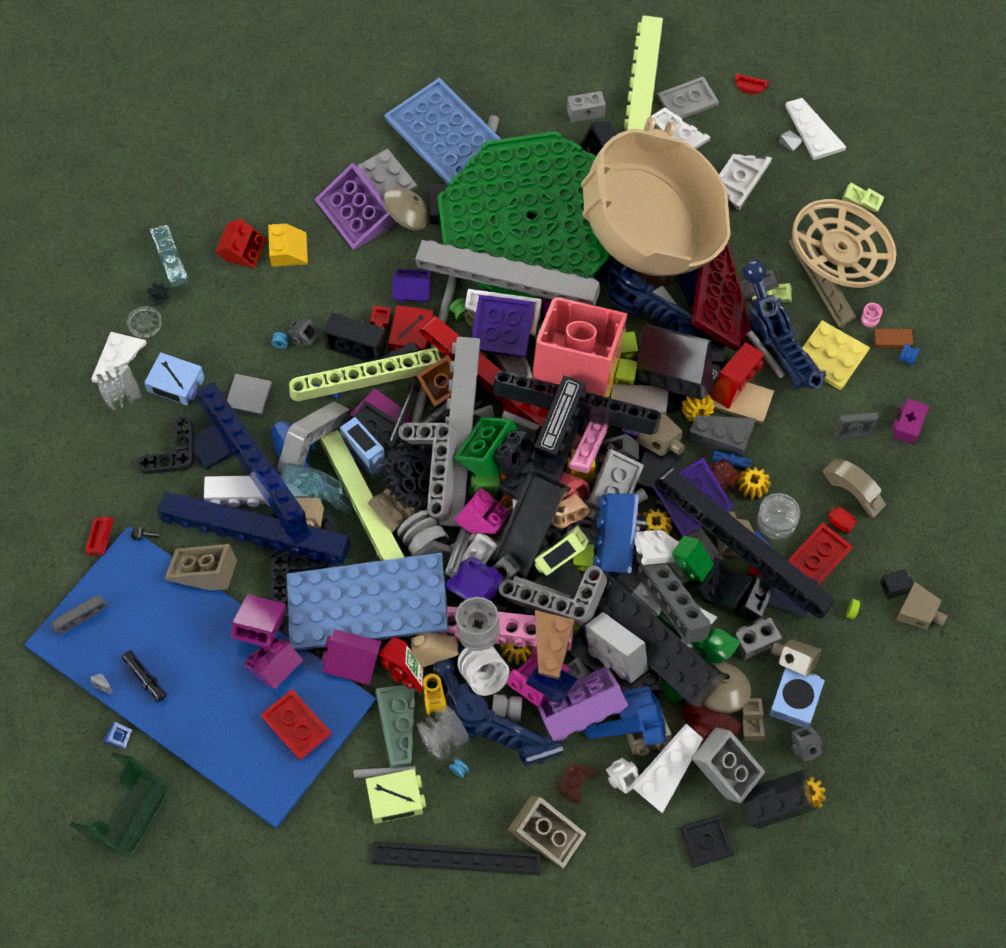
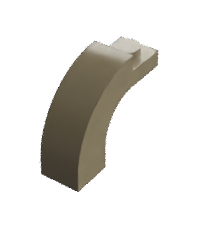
[822,459,886,517]

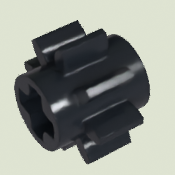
[147,282,170,305]

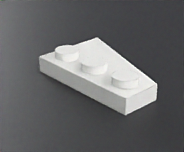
[651,108,710,149]
[91,332,147,386]

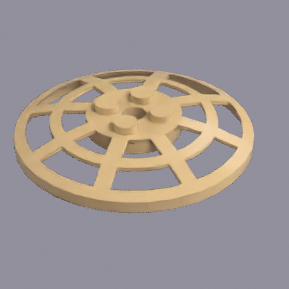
[792,199,896,288]

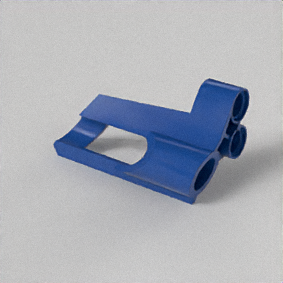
[582,685,666,746]

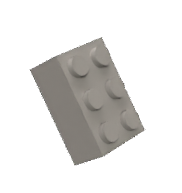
[585,612,648,683]
[691,727,765,803]

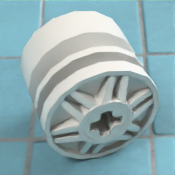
[457,646,510,696]

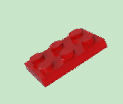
[788,523,853,585]
[261,689,332,761]

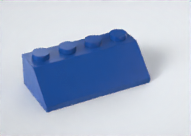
[593,493,639,575]

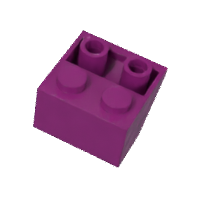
[243,638,303,689]

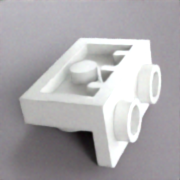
[461,533,498,565]

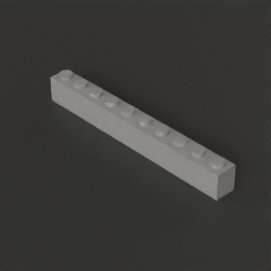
[415,240,600,306]
[436,337,480,529]

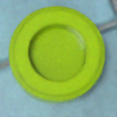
[846,598,860,619]

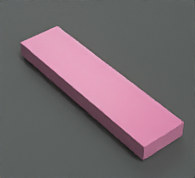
[570,420,610,473]

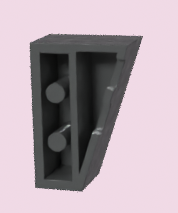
[688,416,756,457]

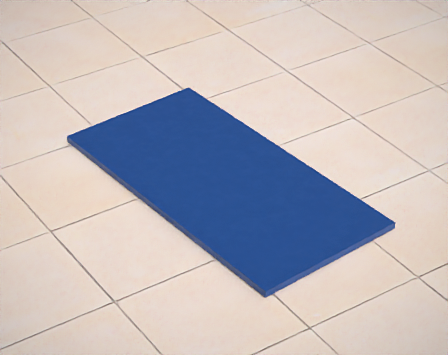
[24,526,377,829]

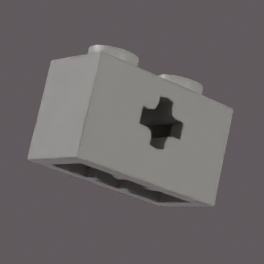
[567,91,606,123]

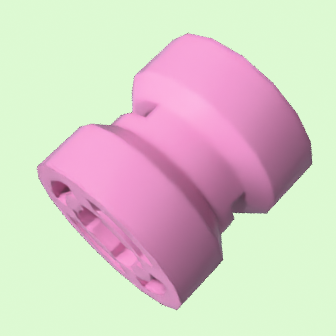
[861,303,882,327]

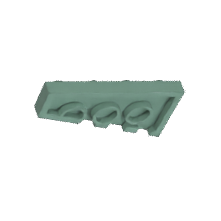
[375,685,415,768]

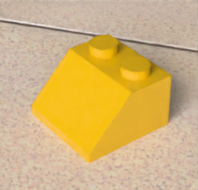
[268,224,308,267]

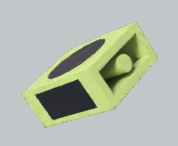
[535,525,589,576]
[366,769,426,824]

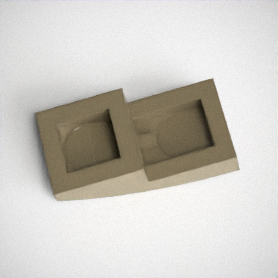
[741,698,765,741]

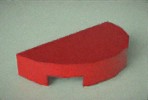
[735,73,770,94]

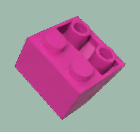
[454,488,510,533]

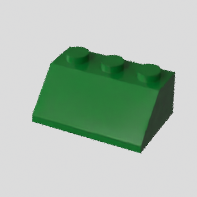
[454,417,518,478]

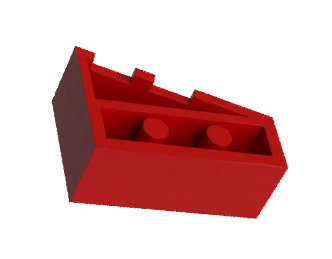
[710,343,765,409]

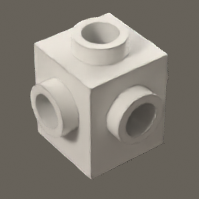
[606,758,639,794]

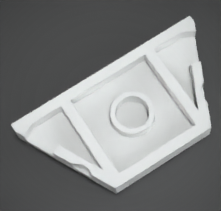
[719,154,772,210]
[634,530,679,565]

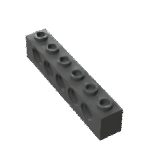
[632,549,711,644]

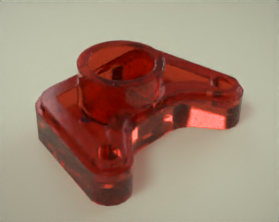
[559,763,596,804]

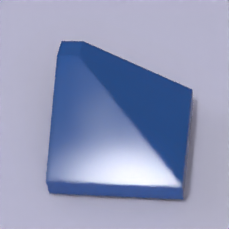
[103,722,132,749]

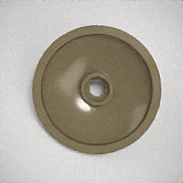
[383,187,431,231]
[703,662,751,713]

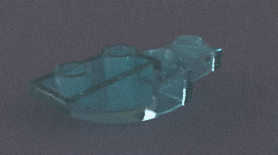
[150,225,189,288]
[282,463,352,514]

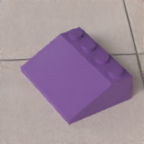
[315,163,397,250]
[537,667,628,741]

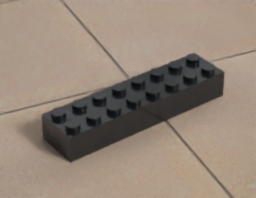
[585,571,726,707]

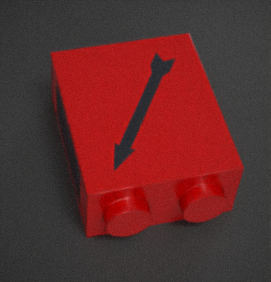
[388,305,433,352]

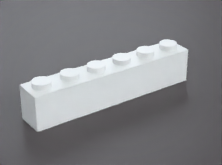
[204,474,322,508]

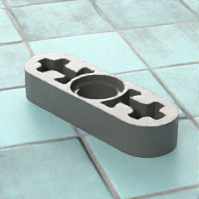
[51,595,107,635]

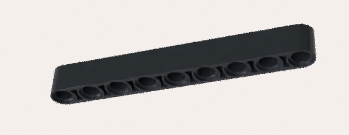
[493,371,661,435]

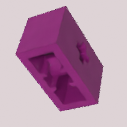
[892,398,929,445]

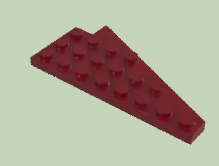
[691,242,753,351]

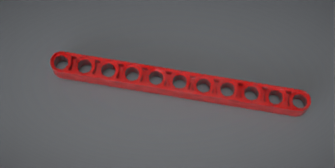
[419,316,582,457]

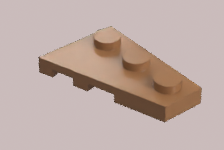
[535,610,575,679]

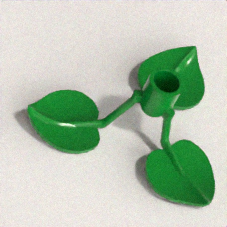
[659,610,740,703]

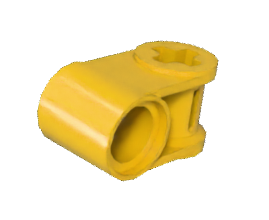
[423,674,447,715]

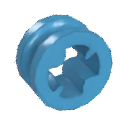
[271,332,289,349]
[449,758,469,778]

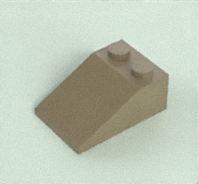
[165,544,237,591]
[508,796,586,868]

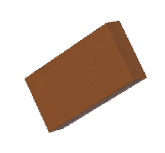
[874,329,913,348]

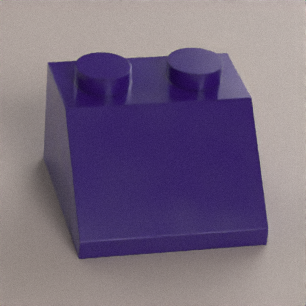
[392,269,432,303]
[445,557,504,600]

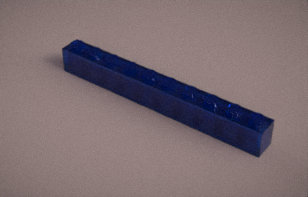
[197,382,307,534]
[157,491,351,565]

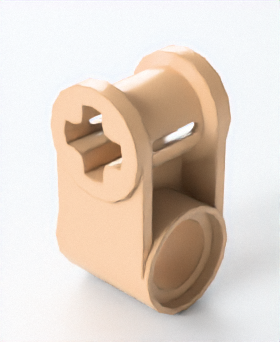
[552,495,589,529]

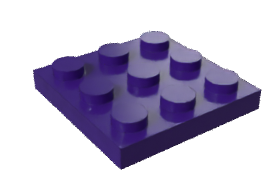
[472,295,535,358]
[653,458,734,537]

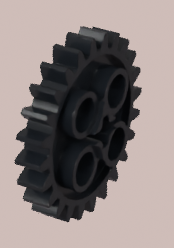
[381,448,431,510]

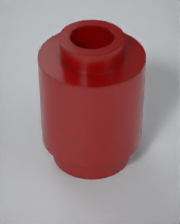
[827,506,857,534]

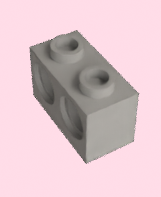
[734,617,782,660]

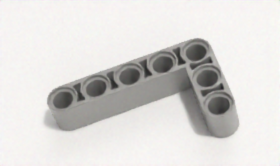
[277,402,351,480]
[399,423,457,520]
[499,566,607,626]

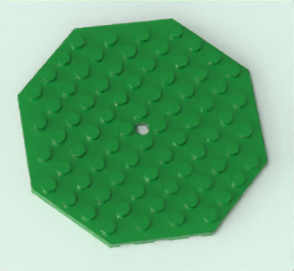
[438,131,612,299]

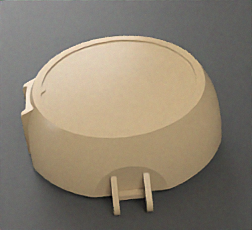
[581,117,731,276]

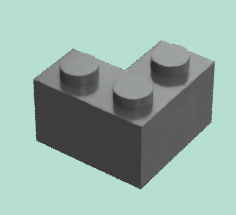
[594,434,639,480]

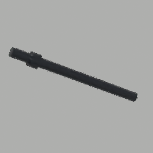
[387,376,421,447]

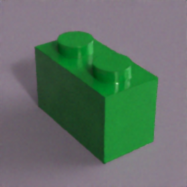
[672,536,714,582]

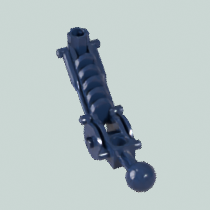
[599,256,707,339]
[743,260,826,389]
[431,658,563,766]

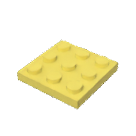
[802,320,870,390]

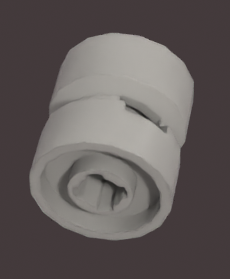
[492,694,523,723]

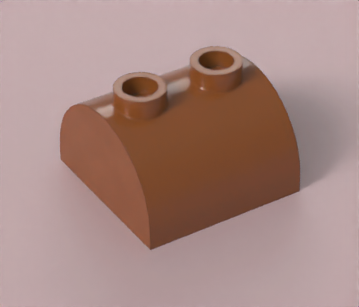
[416,355,454,407]

